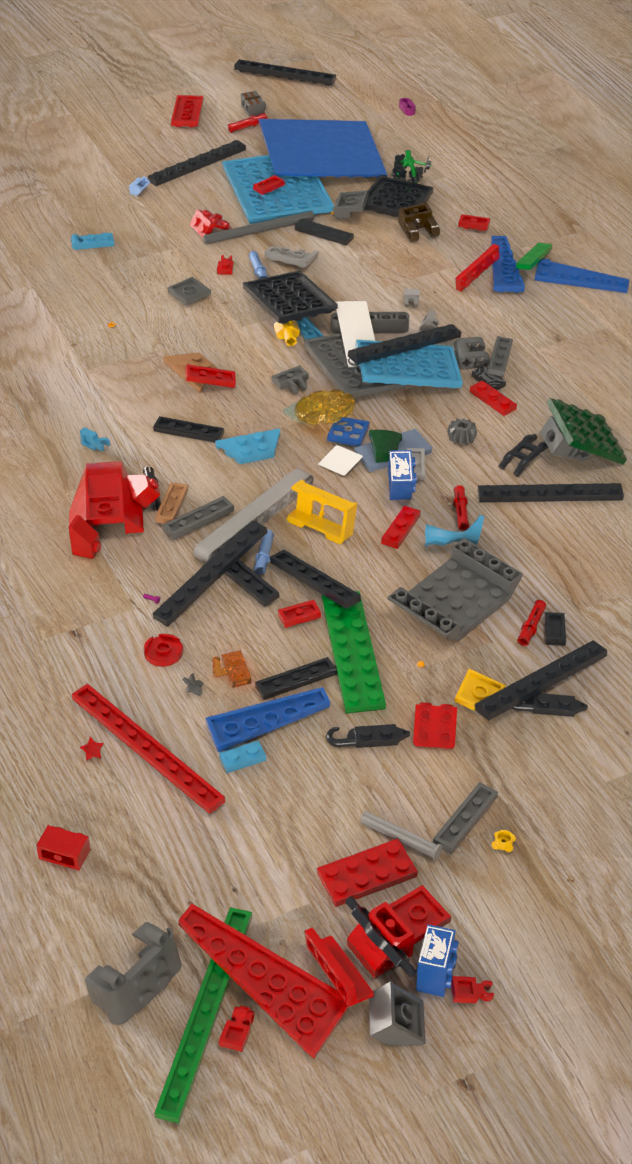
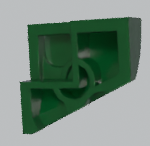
[369,430,402,463]

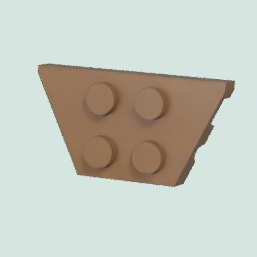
[163,352,218,393]

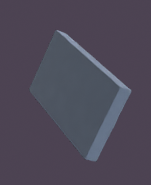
[354,428,432,472]

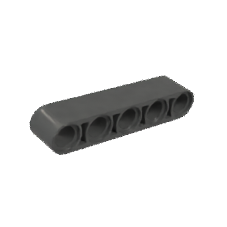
[331,312,410,334]

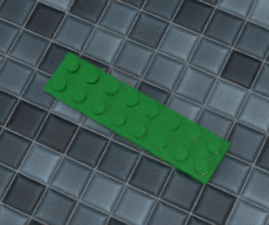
[321,591,386,714]

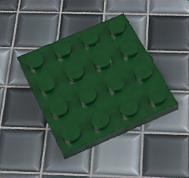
[546,398,627,465]

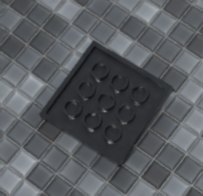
[364,175,434,217]

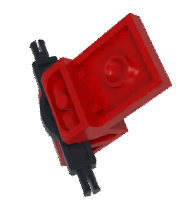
[345,885,451,979]

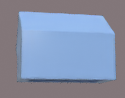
[129,176,150,196]

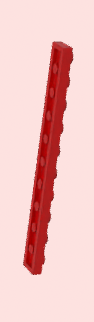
[72,683,226,814]

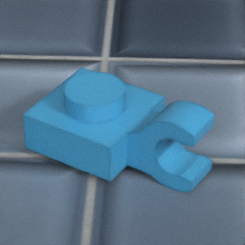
[80,427,110,451]

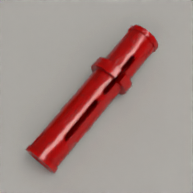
[228,113,268,133]
[453,485,469,531]
[517,600,547,646]

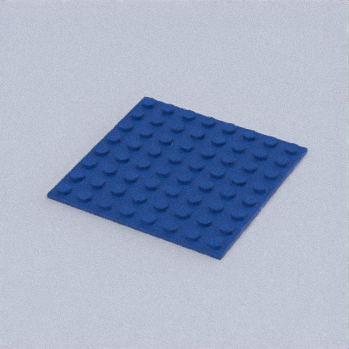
[259,119,387,178]

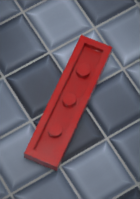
[455,244,500,292]

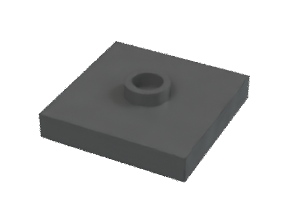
[167,277,211,306]

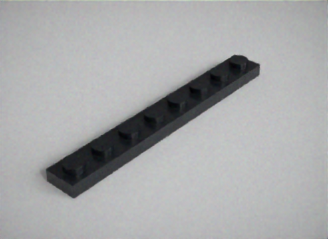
[234,59,336,86]
[148,140,246,186]
[347,324,462,364]
[477,483,624,503]
[152,520,268,626]
[474,640,607,721]

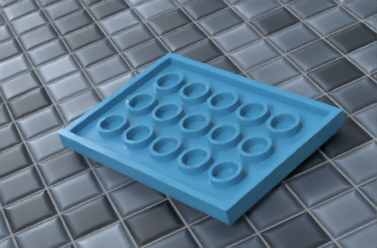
[355,339,463,388]

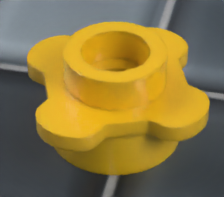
[491,830,516,852]

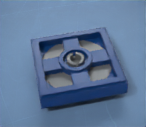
[327,416,370,446]

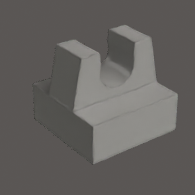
[403,289,420,307]
[419,310,440,331]

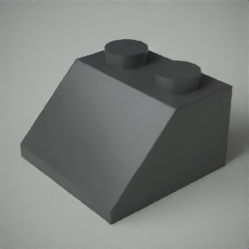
[369,982,426,1045]

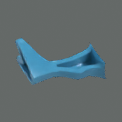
[425,515,484,547]

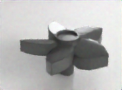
[182,673,204,696]

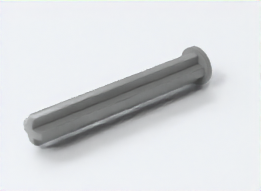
[361,811,443,861]

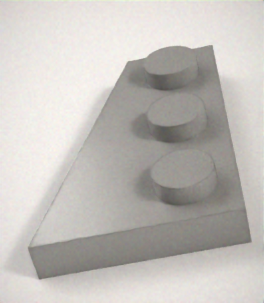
[264,246,319,268]

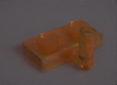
[212,650,252,688]

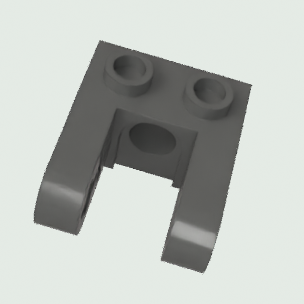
[540,416,592,461]

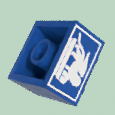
[388,450,417,500]
[416,924,459,997]

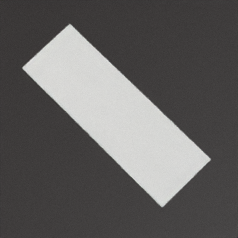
[336,301,375,367]

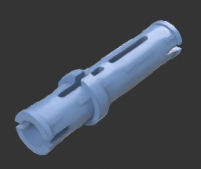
[248,251,268,279]
[254,530,274,575]

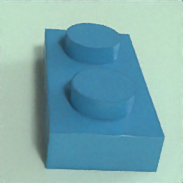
[219,740,266,773]

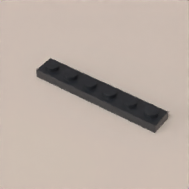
[270,550,361,609]

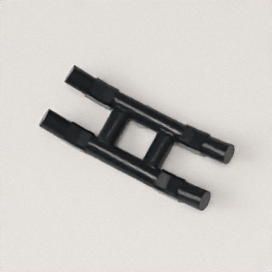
[498,434,549,477]

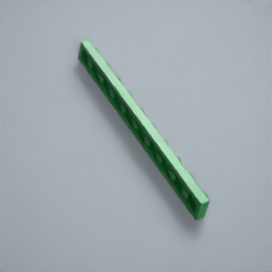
[154,907,252,1124]

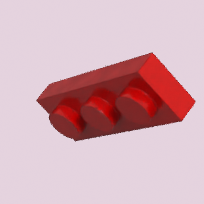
[185,364,236,388]
[470,380,517,416]
[381,505,421,549]

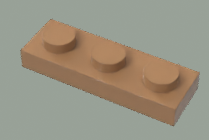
[155,482,189,524]

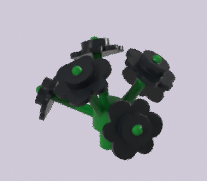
[391,150,432,183]

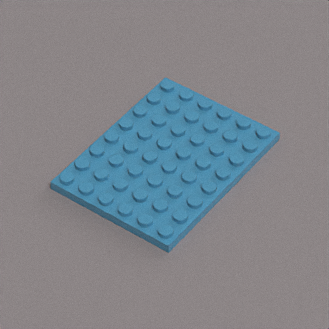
[222,155,335,224]

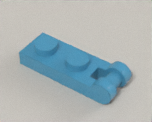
[71,233,114,250]

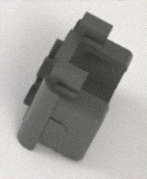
[85,922,182,1024]

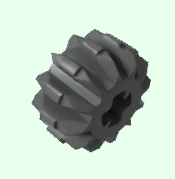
[447,418,477,445]

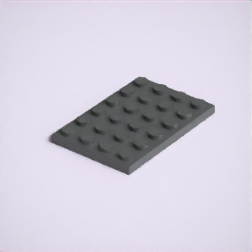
[303,333,406,400]

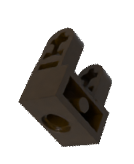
[398,202,440,242]

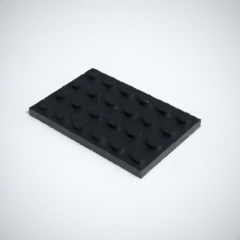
[243,270,338,324]

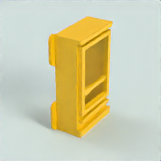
[287,479,357,545]

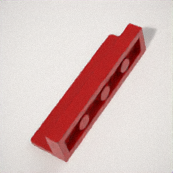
[304,927,374,1007]

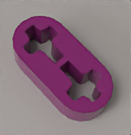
[399,98,416,116]

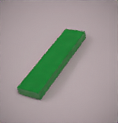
[516,242,552,270]

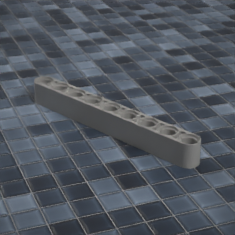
[193,468,314,563]

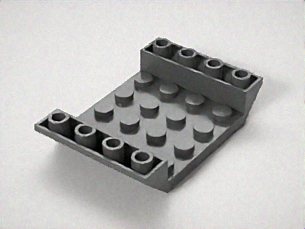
[388,538,523,641]

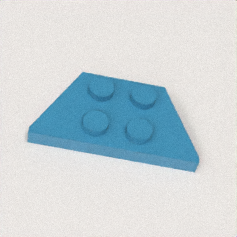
[215,428,280,464]

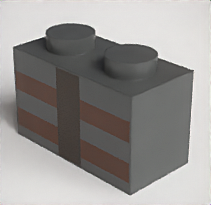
[241,91,266,118]

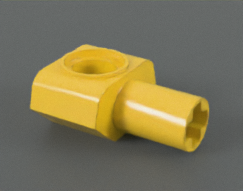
[274,320,300,346]

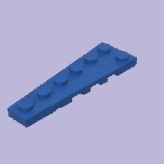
[491,236,525,293]
[535,259,630,293]
[205,687,330,752]

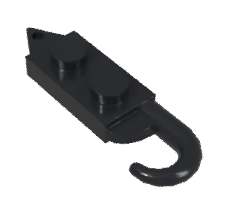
[511,693,588,717]
[326,724,410,748]

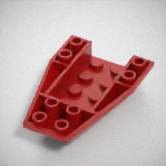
[69,461,144,536]

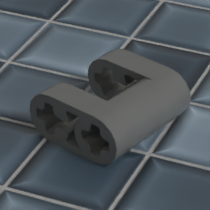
[453,337,490,369]

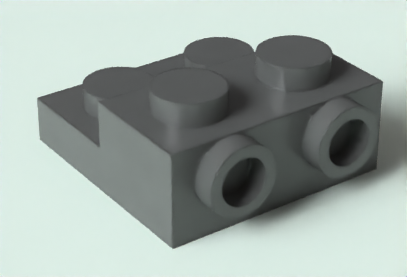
[333,190,369,219]

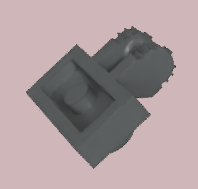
[272,365,309,394]

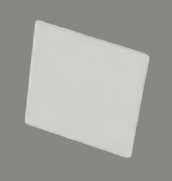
[318,445,363,476]

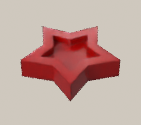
[80,736,104,761]

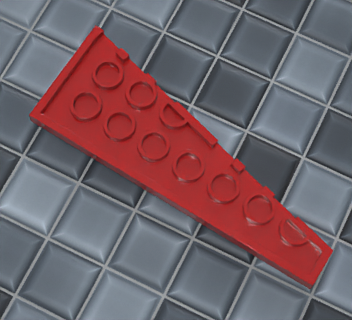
[178,903,349,1059]

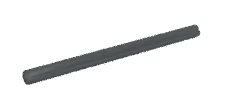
[203,211,314,244]

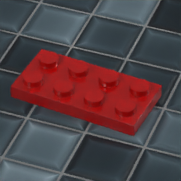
[171,95,204,128]
[317,838,418,907]

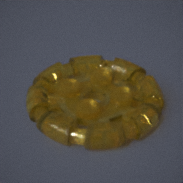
[294,389,355,425]

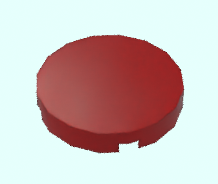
[143,633,184,667]

